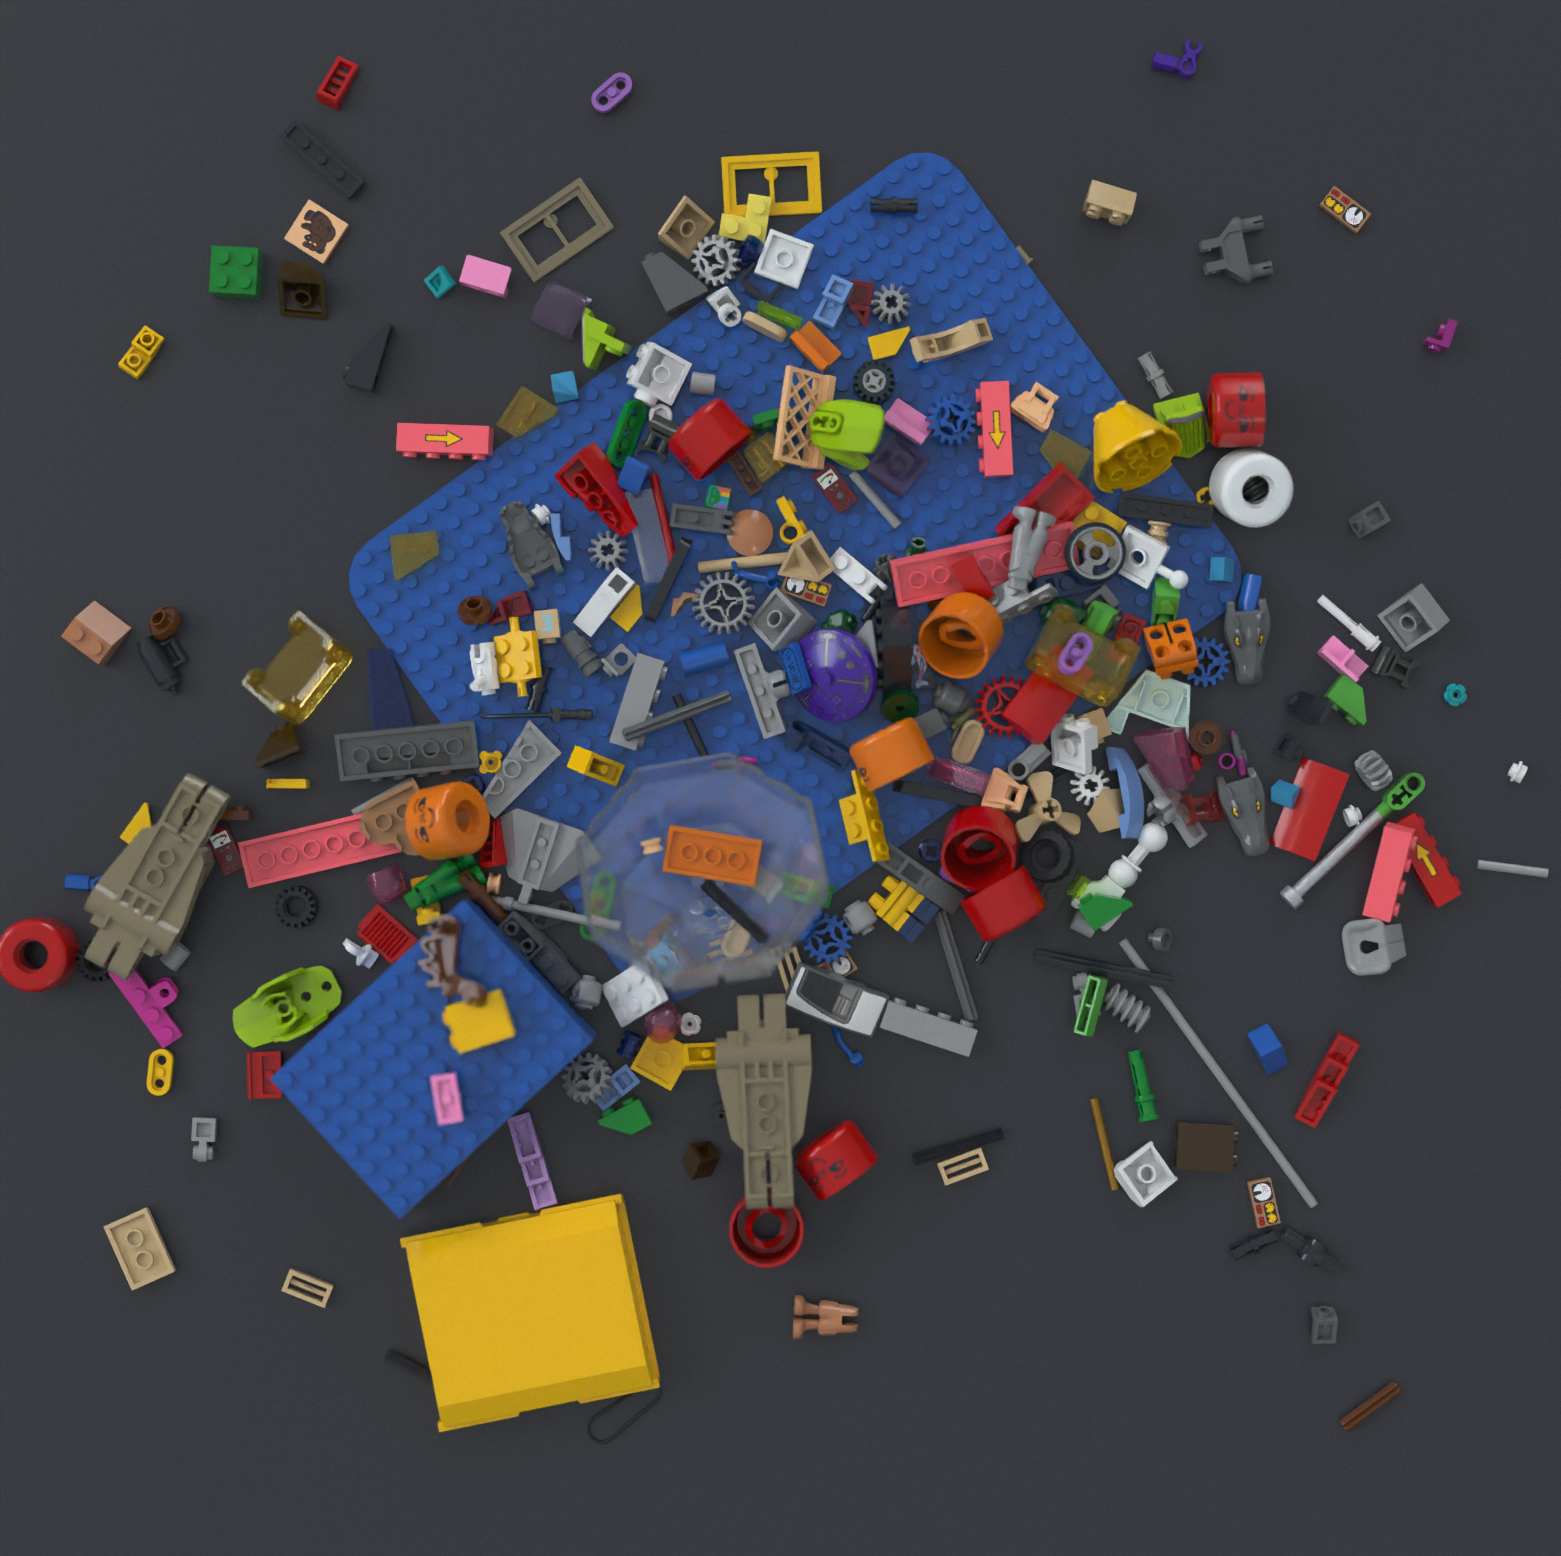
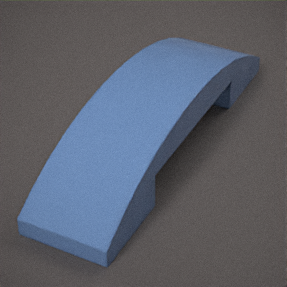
[1106,747,1144,840]

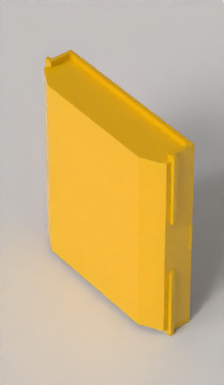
[400,1193,660,1432]

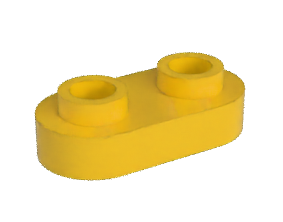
[147,1048,174,1096]

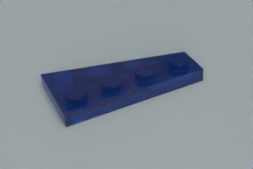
[367,648,415,730]

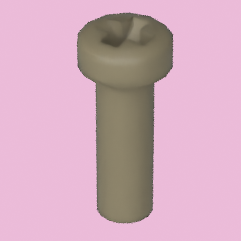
[1016,245,1034,265]

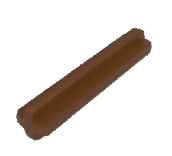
[1340,1382,1401,1432]

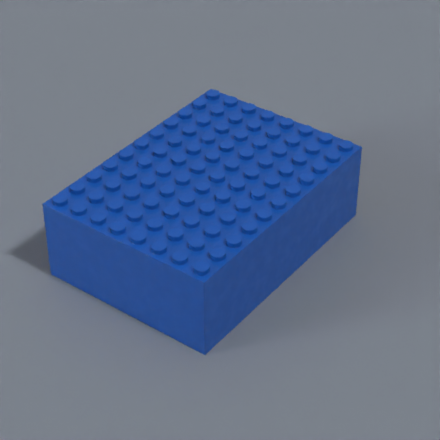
[270,898,598,1219]

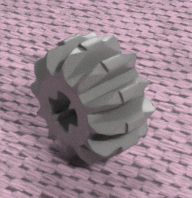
[871,283,911,324]
[588,531,628,571]
[1355,750,1393,791]

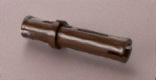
[456,870,508,926]

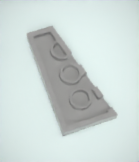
[482,720,562,819]

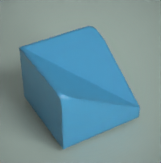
[551,371,579,403]

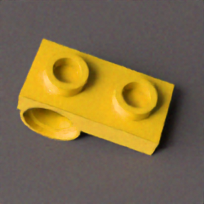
[776,496,808,545]

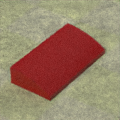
[993,462,1095,536]
[1001,643,1095,745]
[1269,757,1350,862]

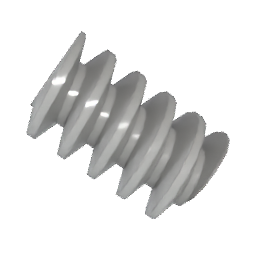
[1102,983,1151,1033]

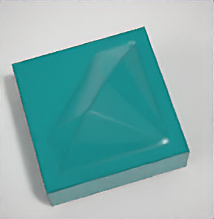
[424,265,456,299]

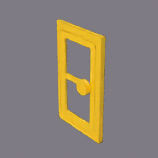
[721,151,822,217]

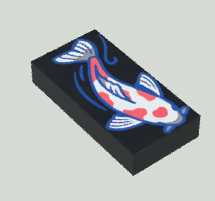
[911,642,934,689]

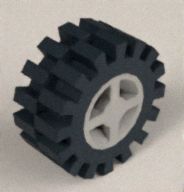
[853,360,895,404]

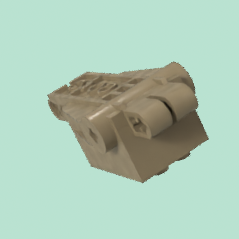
[84,773,231,981]
[715,993,812,1210]

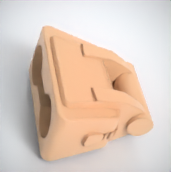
[1010,381,1059,433]
[981,767,1028,813]

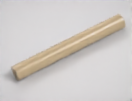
[698,552,788,573]

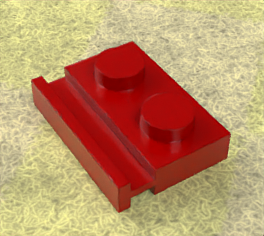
[247,1051,283,1099]

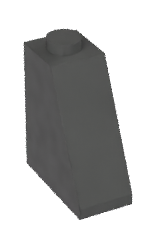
[641,251,709,316]

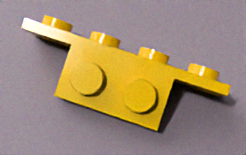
[839,770,890,862]

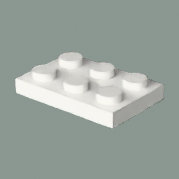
[602,958,669,1028]

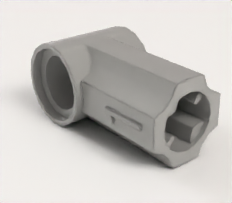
[1008,744,1052,781]

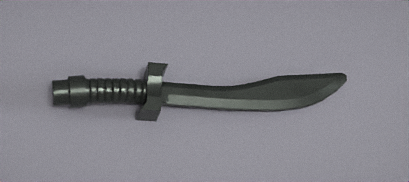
[479,708,593,722]

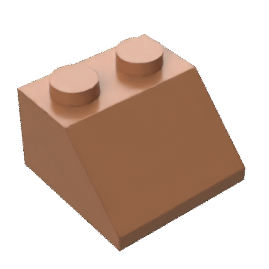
[61,600,132,666]

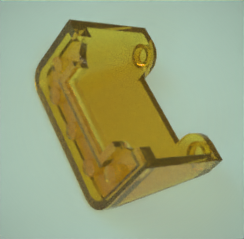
[1025,603,1141,706]
[241,610,353,725]

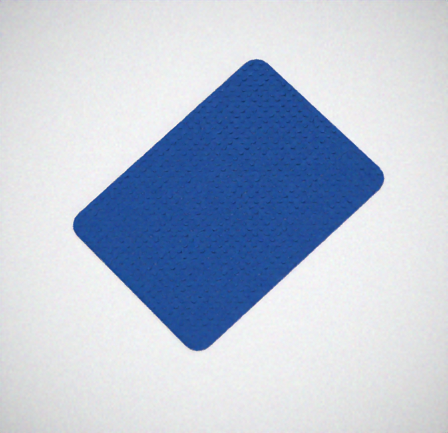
[349,153,1241,1003]

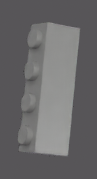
[609,653,668,751]
[879,997,978,1057]

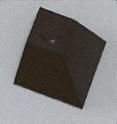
[277,261,327,319]
[254,722,307,768]

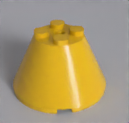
[1093,401,1182,493]

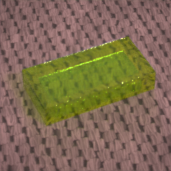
[756,300,803,330]
[1066,874,1091,900]

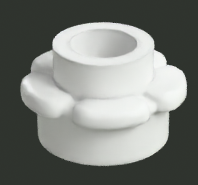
[530,504,551,526]
[1507,761,1528,783]
[1342,805,1362,827]
[678,1013,701,1036]

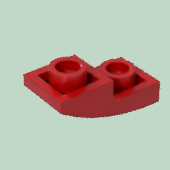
[950,554,996,600]
[1106,611,1146,666]

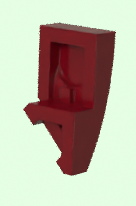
[847,279,874,327]
[488,590,534,626]

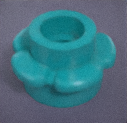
[1444,683,1467,706]

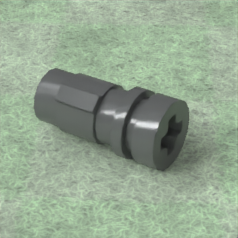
[560,629,604,679]

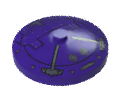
[795,628,877,722]

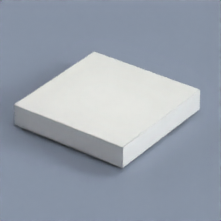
[754,229,814,290]

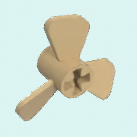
[1015,771,1081,842]

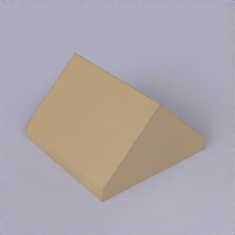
[658,195,715,260]

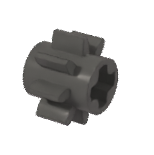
[873,554,898,583]

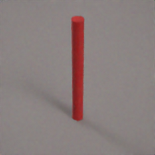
[649,474,676,562]

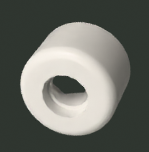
[1209,448,1293,528]

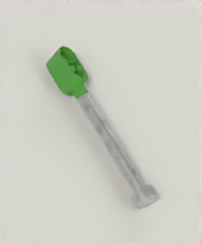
[1279,773,1425,910]

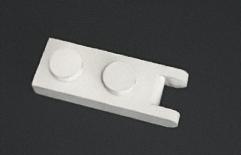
[830,547,888,605]

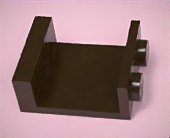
[1173,1120,1238,1173]

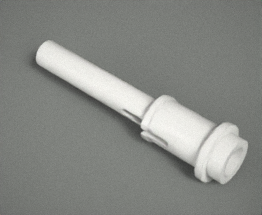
[1317,595,1381,652]

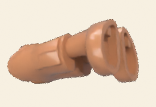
[793,1295,859,1339]

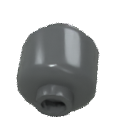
[932,680,969,715]

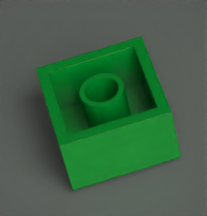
[209,245,263,299]

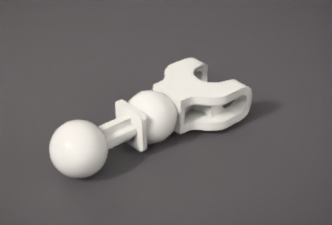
[1070,822,1168,931]

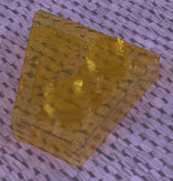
[496,386,560,439]
[1040,429,1092,478]
[390,531,440,581]

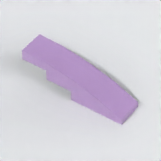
[507,1112,558,1211]

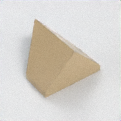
[777,530,836,582]
[1086,789,1125,833]

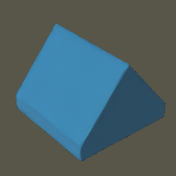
[1209,557,1234,583]
[1271,779,1301,809]

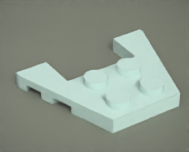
[1106,669,1191,758]

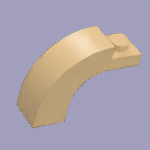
[910,318,993,363]

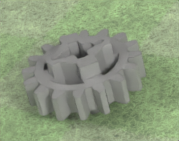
[691,235,742,286]
[562,1053,613,1104]

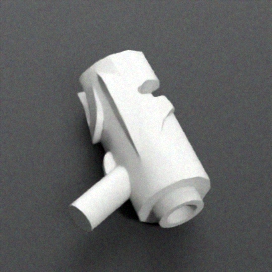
[470,642,500,696]

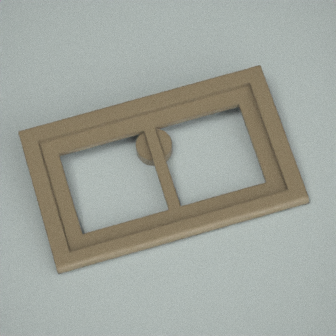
[500,177,614,283]

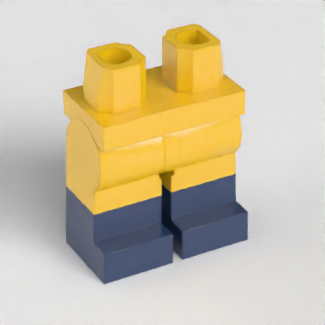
[868,875,940,944]

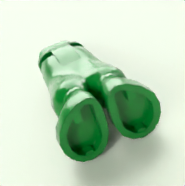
[403,854,487,912]

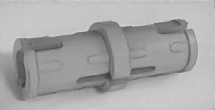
[1138,351,1173,399]

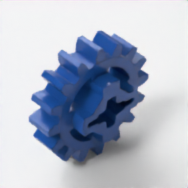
[925,394,977,447]
[1180,636,1230,687]
[802,913,853,964]

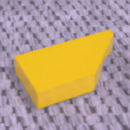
[867,326,910,361]
[610,584,643,632]
[266,779,310,788]
[120,802,153,844]

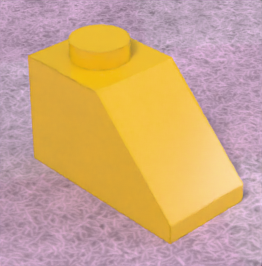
[567,745,625,786]

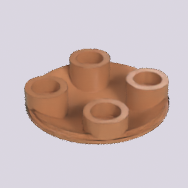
[727,509,773,556]

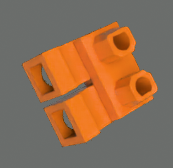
[1143,618,1198,680]

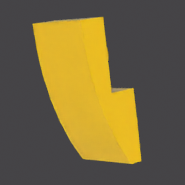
[118,325,164,380]

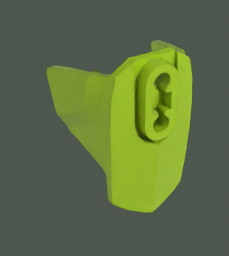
[809,399,884,471]

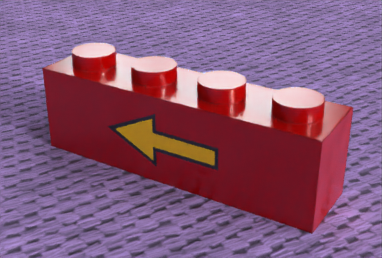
[1393,813,1462,908]

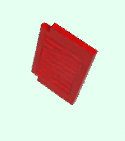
[357,903,419,965]

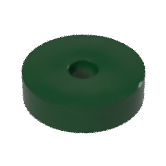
[881,689,919,723]

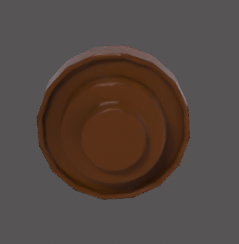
[458,596,493,625]
[148,606,180,639]
[1188,721,1224,755]

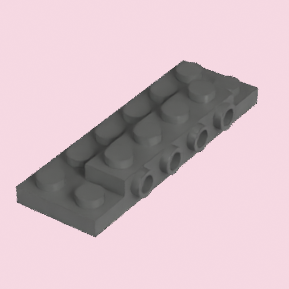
[334,720,480,782]

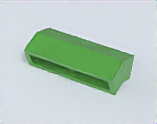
[1076,600,1118,662]
[1073,975,1108,1037]

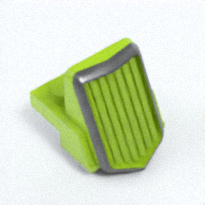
[581,307,633,370]
[1153,392,1210,459]

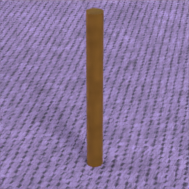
[1089,1097,1120,1191]

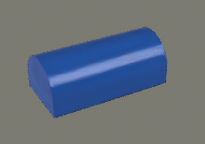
[1236,574,1263,612]
[679,640,730,676]

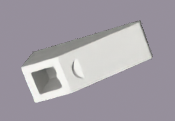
[573,567,636,637]

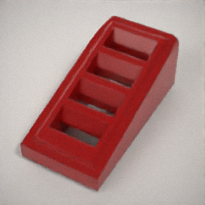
[316,56,359,110]
[479,818,507,868]

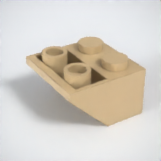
[1082,180,1137,226]

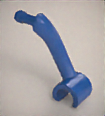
[731,561,780,589]
[830,1025,866,1068]

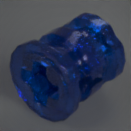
[736,235,764,267]
[462,774,486,794]
[919,839,942,862]
[616,1030,645,1060]

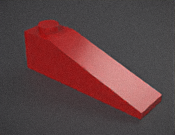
[554,442,639,538]

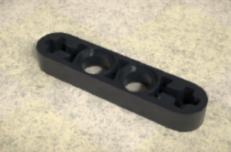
[644,536,693,624]
[893,780,983,807]

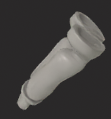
[1008,506,1056,592]

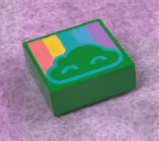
[704,484,732,510]

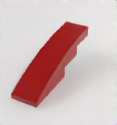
[1294,1031,1360,1128]

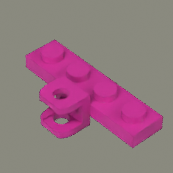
[108,969,183,1048]

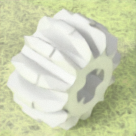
[1070,766,1110,805]

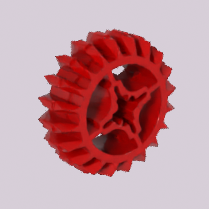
[974,675,1023,738]

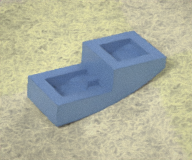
[813,275,854,330]
[550,513,572,562]
[596,1064,640,1112]

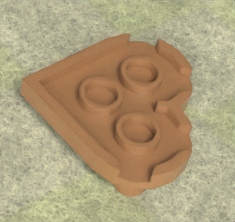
[360,780,420,856]

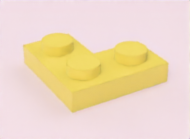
[719,194,772,244]

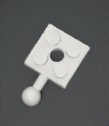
[1107,525,1188,589]

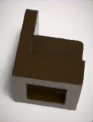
[682,1141,720,1180]

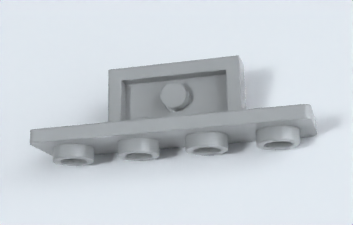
[987,580,1058,625]

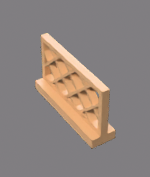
[773,366,836,470]

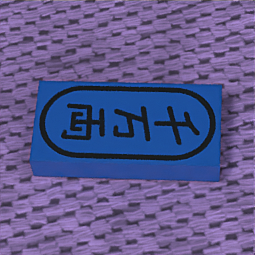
[778,642,812,695]

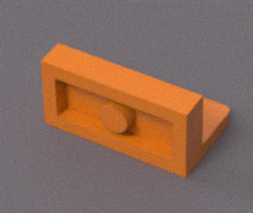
[790,321,841,373]

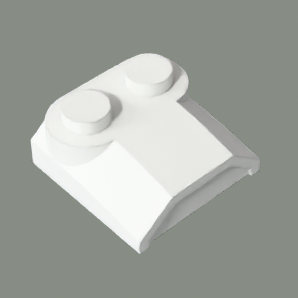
[1114,1141,1178,1207]

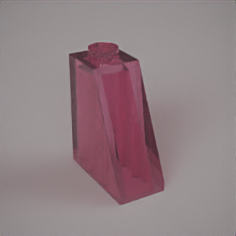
[1133,727,1196,791]
[925,755,991,797]

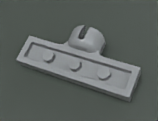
[734,643,791,739]
[1137,758,1207,848]

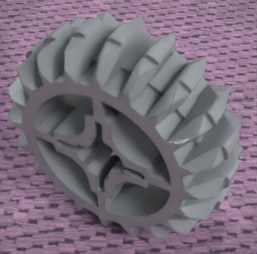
[692,572,755,635]

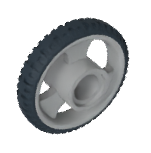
[1065,522,1126,583]

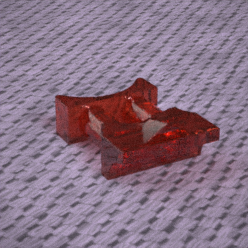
[1179,791,1224,826]

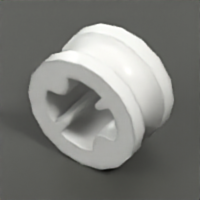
[718,303,741,327]

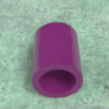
[1216,753,1236,770]

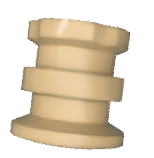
[1147,521,1171,545]

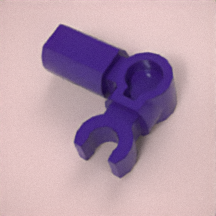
[1151,39,1203,79]

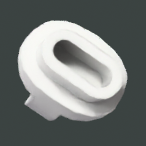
[343,938,379,969]

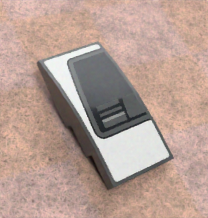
[785,962,889,1038]

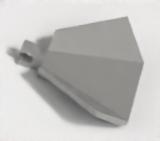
[499,808,602,905]

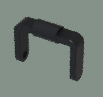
[740,261,783,304]

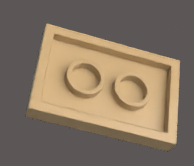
[104,1207,176,1290]

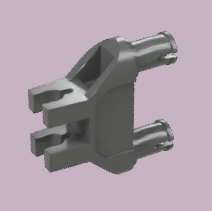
[1198,215,1274,284]

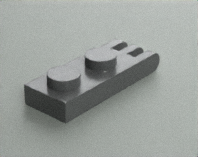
[670,503,735,535]

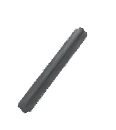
[622,691,732,741]
[934,909,979,1022]

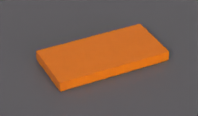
[662,824,763,887]

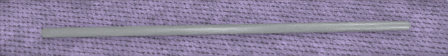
[1119,938,1318,1208]

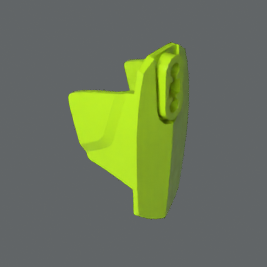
[233,965,343,1048]

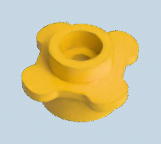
[479,751,502,774]

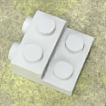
[626,342,692,406]
[1051,713,1098,775]

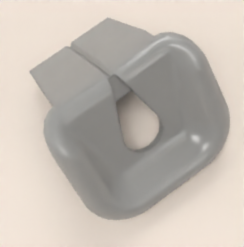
[1342,919,1407,976]

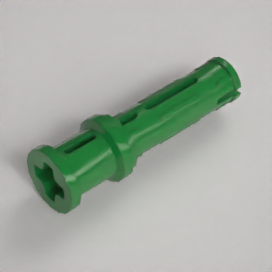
[1127,1049,1159,1122]

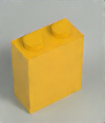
[442,988,516,1054]

